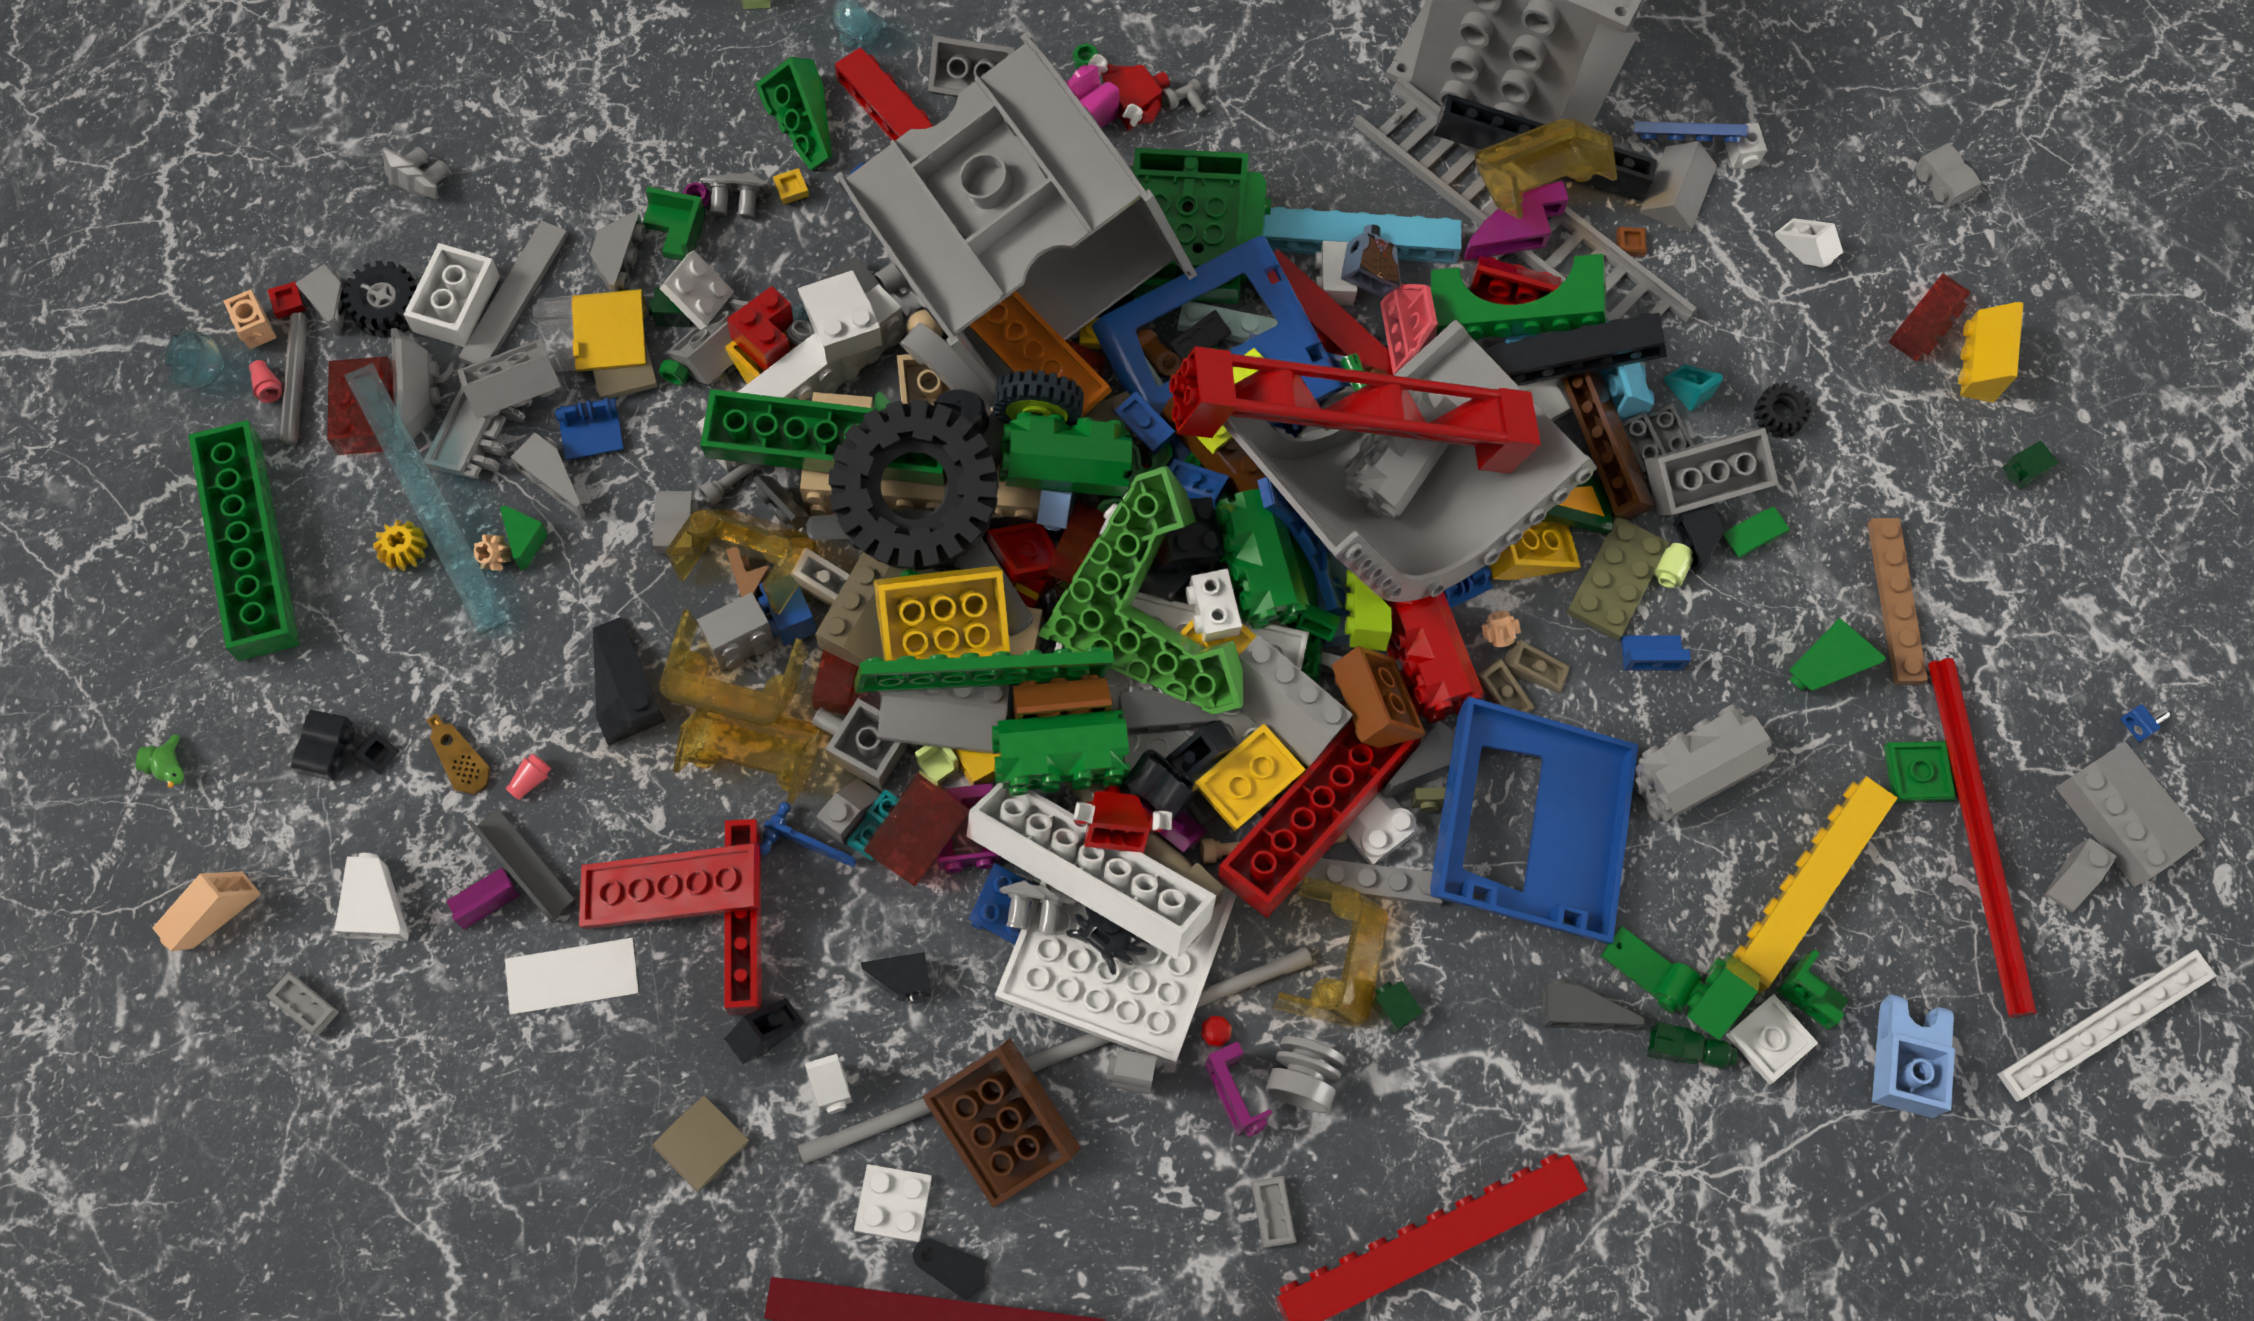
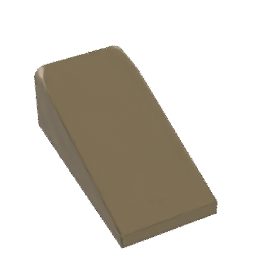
[1504,640,1570,693]
[1476,658,1535,713]

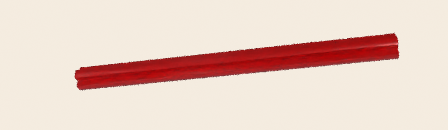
[1928,658,2037,1018]

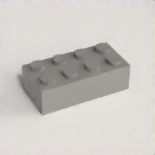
[1644,428,1779,515]

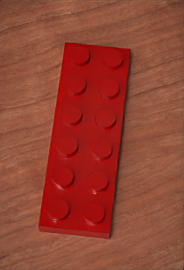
[579,843,760,929]

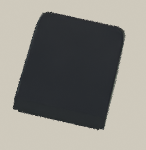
[352,731,400,774]

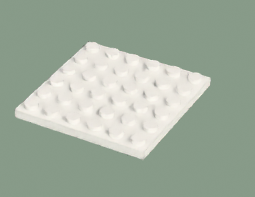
[995,880,1237,1065]

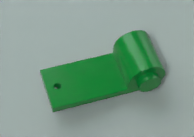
[1600,926,1702,1013]

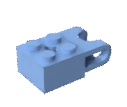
[1872,994,1955,1118]

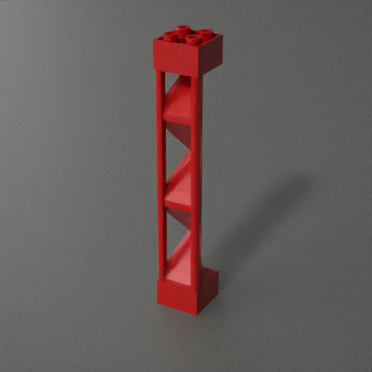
[1169,346,1541,474]

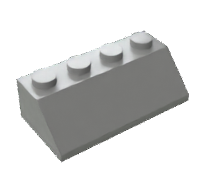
[1238,634,1353,768]
[876,685,1009,754]

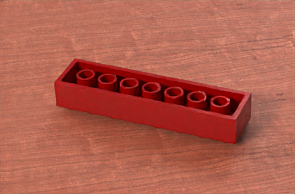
[1218,720,1421,918]

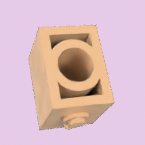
[223,289,277,350]

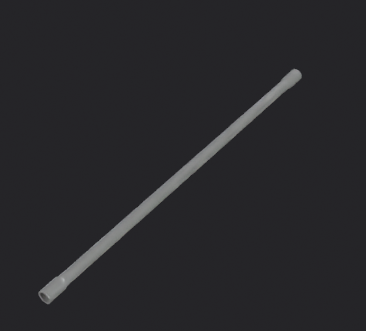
[798,947,1313,1164]

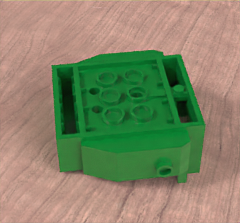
[1127,147,1272,304]

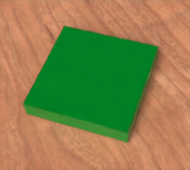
[1884,741,1956,803]

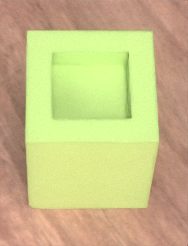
[915,745,959,787]

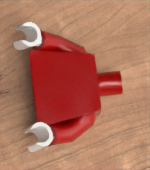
[1088,54,1170,130]
[1073,786,1172,853]

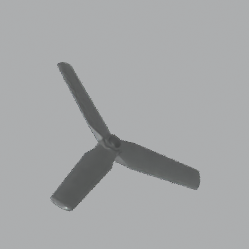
[806,411,1033,636]

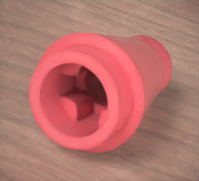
[249,360,283,403]
[505,753,551,800]

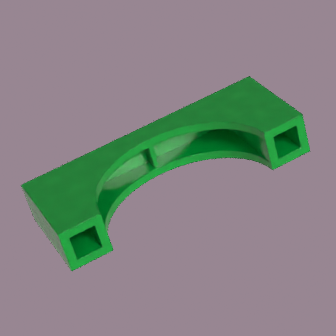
[1431,254,1606,340]

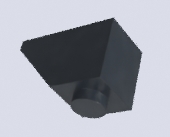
[1673,503,1724,575]
[1166,720,1238,779]
[861,952,931,1004]
[724,998,805,1064]

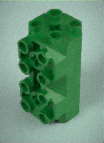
[999,412,1132,497]
[1214,489,1309,630]
[991,710,1130,796]

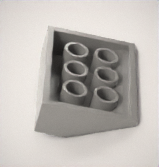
[2055,741,2205,887]

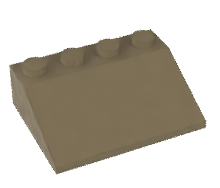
[815,552,938,667]

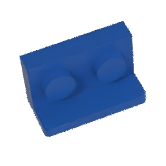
[1169,459,1229,509]

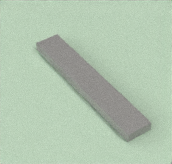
[458,220,568,365]

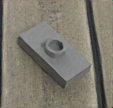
[266,971,339,1038]
[1251,1176,1296,1249]

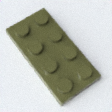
[1566,516,1670,641]

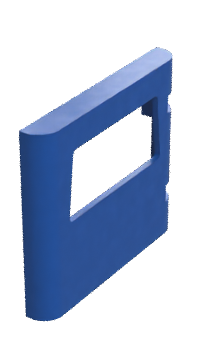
[1091,236,1345,468]
[1430,696,1638,944]

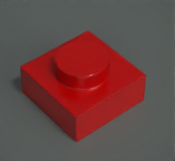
[267,281,306,319]

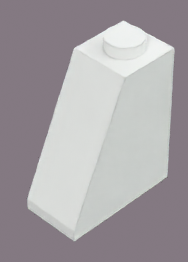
[335,853,409,941]

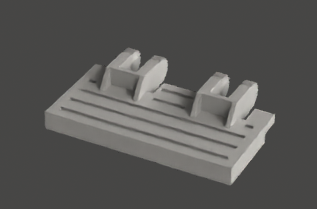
[422,386,533,479]

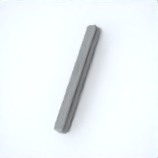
[279,312,308,445]

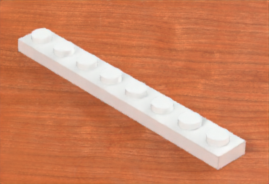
[1997,949,2217,1102]

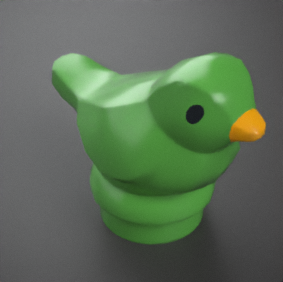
[136,734,185,788]

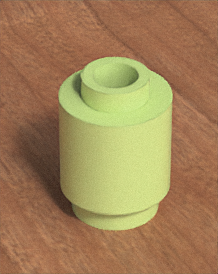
[1654,543,1693,588]

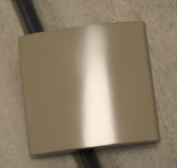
[593,338,658,401]
[652,1096,749,1193]

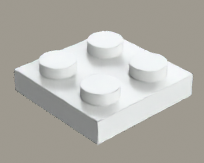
[659,250,734,330]
[1726,994,1818,1085]
[854,1164,932,1243]

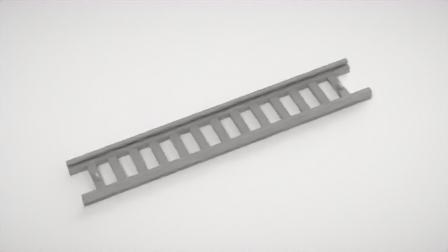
[1353,76,1697,361]

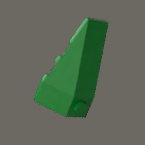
[755,57,832,170]

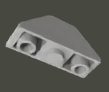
[590,212,646,292]

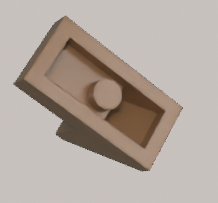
[726,546,772,602]

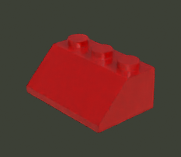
[1469,256,1561,305]

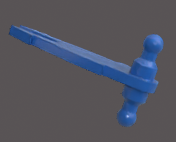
[760,802,857,867]

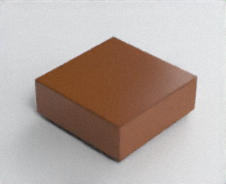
[1616,227,1647,257]

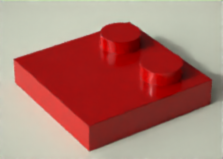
[985,522,1066,583]

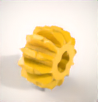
[373,519,428,572]

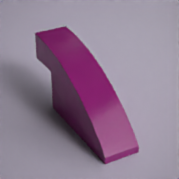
[1464,181,1569,261]

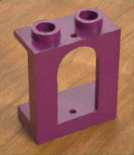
[930,783,1001,873]
[1204,1041,1272,1138]

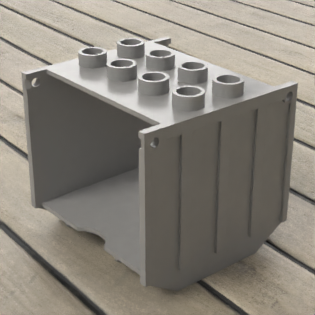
[1385,0,1643,137]
[833,31,1197,395]

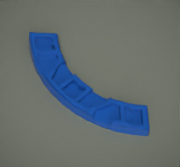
[1257,476,1350,616]

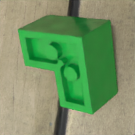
[643,187,706,261]
[1775,949,1848,1030]

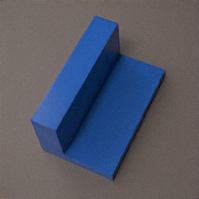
[1114,391,1179,455]
[1621,635,1691,671]

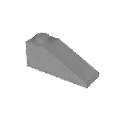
[511,432,586,520]

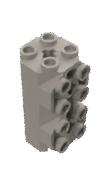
[1342,390,1457,518]
[1633,704,1775,822]

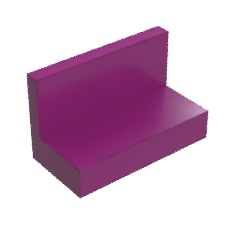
[446,867,520,929]

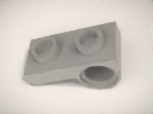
[874,262,925,320]

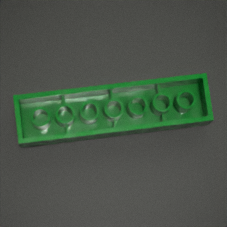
[700,389,946,486]
[188,420,300,661]

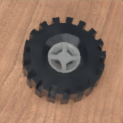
[343,261,417,338]

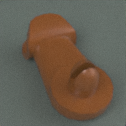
[1137,329,1181,377]

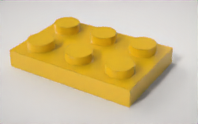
[1195,724,1306,832]

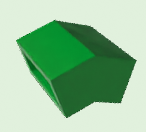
[1296,604,1341,642]

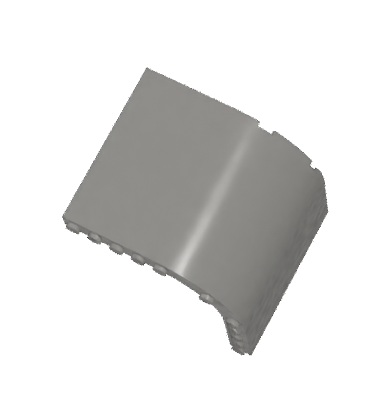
[1223,320,1597,602]

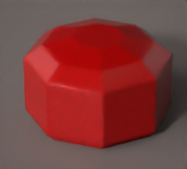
[1200,1016,1232,1048]

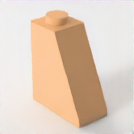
[152,871,261,951]

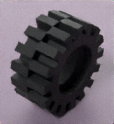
[1754,382,1811,439]

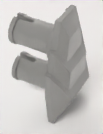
[382,147,450,200]
[700,172,771,218]
[999,880,1076,935]

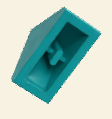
[1663,364,1723,412]

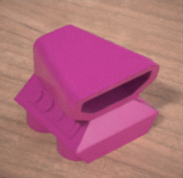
[1065,64,1119,128]

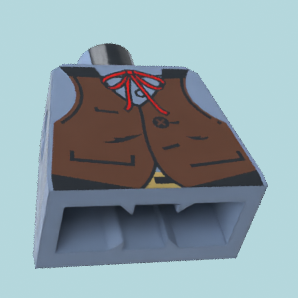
[1341,224,1401,297]

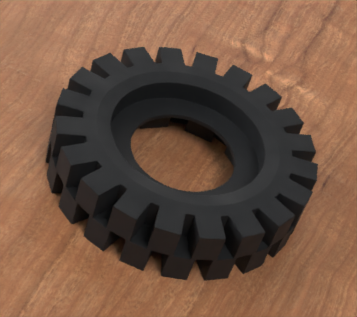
[828,400,999,570]

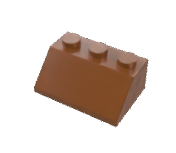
[1331,646,1426,748]
[1013,675,1112,719]

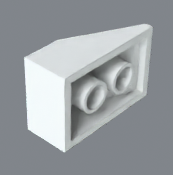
[798,270,883,363]

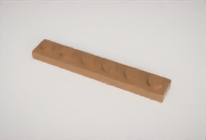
[1867,518,1928,685]

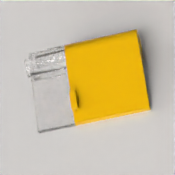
[532,289,646,374]

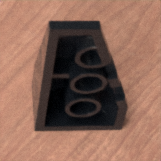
[593,617,666,746]

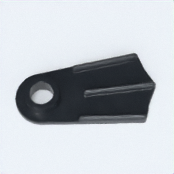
[913,1239,987,1301]

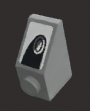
[295,264,347,336]

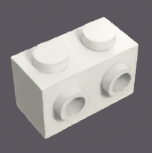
[1186,568,1242,642]

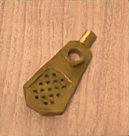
[426,713,491,795]

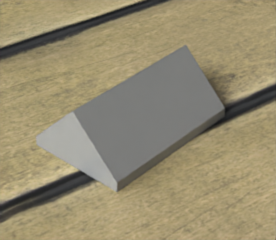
[928,35,1015,96]
[1639,141,1717,233]

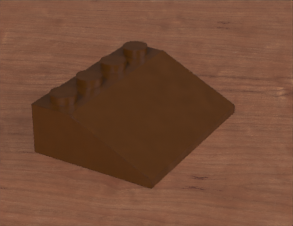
[922,1038,1081,1208]

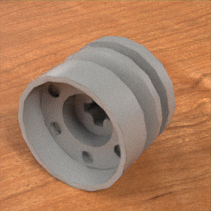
[1265,1036,1346,1113]

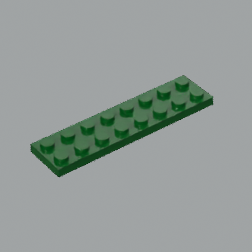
[855,647,1114,693]

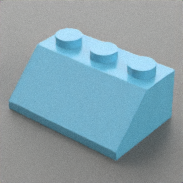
[1601,321,1654,422]

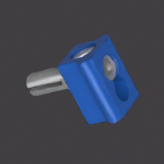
[2120,704,2170,742]

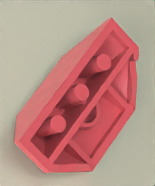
[1380,283,1438,375]

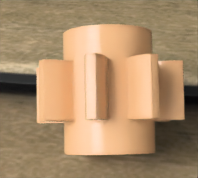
[473,534,511,571]
[1482,611,1521,647]

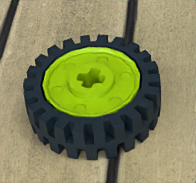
[993,370,1084,427]

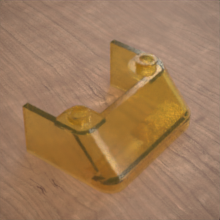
[1475,118,1617,219]
[665,509,819,615]
[659,609,808,726]
[673,698,823,804]
[1273,876,1388,1027]

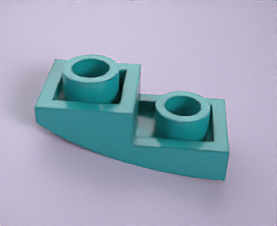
[847,789,910,861]

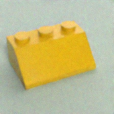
[1958,302,2023,403]

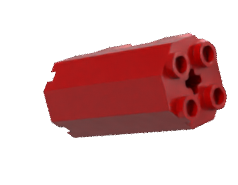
[1386,592,1484,724]

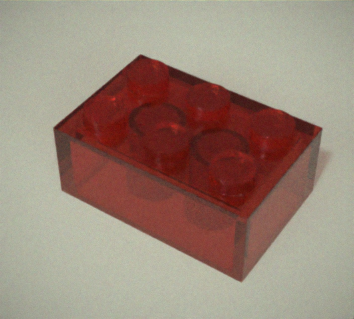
[327,356,398,455]
[863,770,970,887]

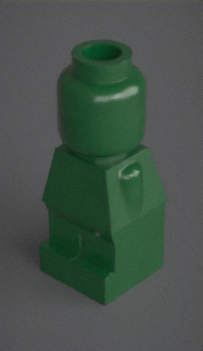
[1647,1022,1737,1069]

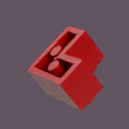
[727,286,794,371]

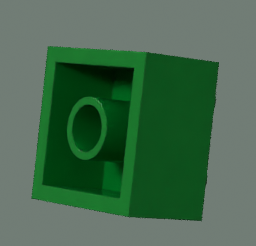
[1686,952,1761,1040]

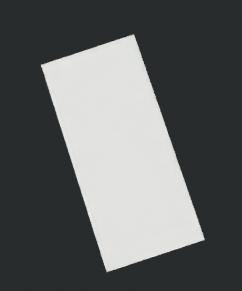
[505,938,638,1015]

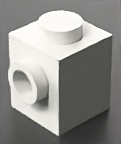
[1724,123,1767,169]

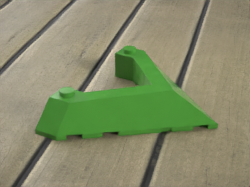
[1037,466,1243,715]

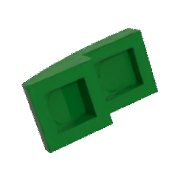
[1723,506,1790,559]

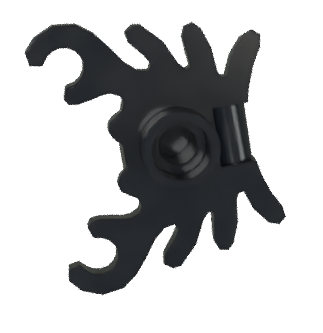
[1067,906,1150,975]

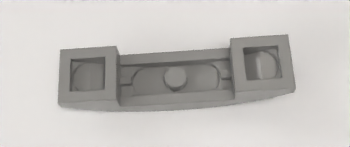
[899,322,994,416]

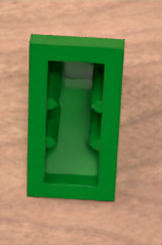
[500,505,548,571]

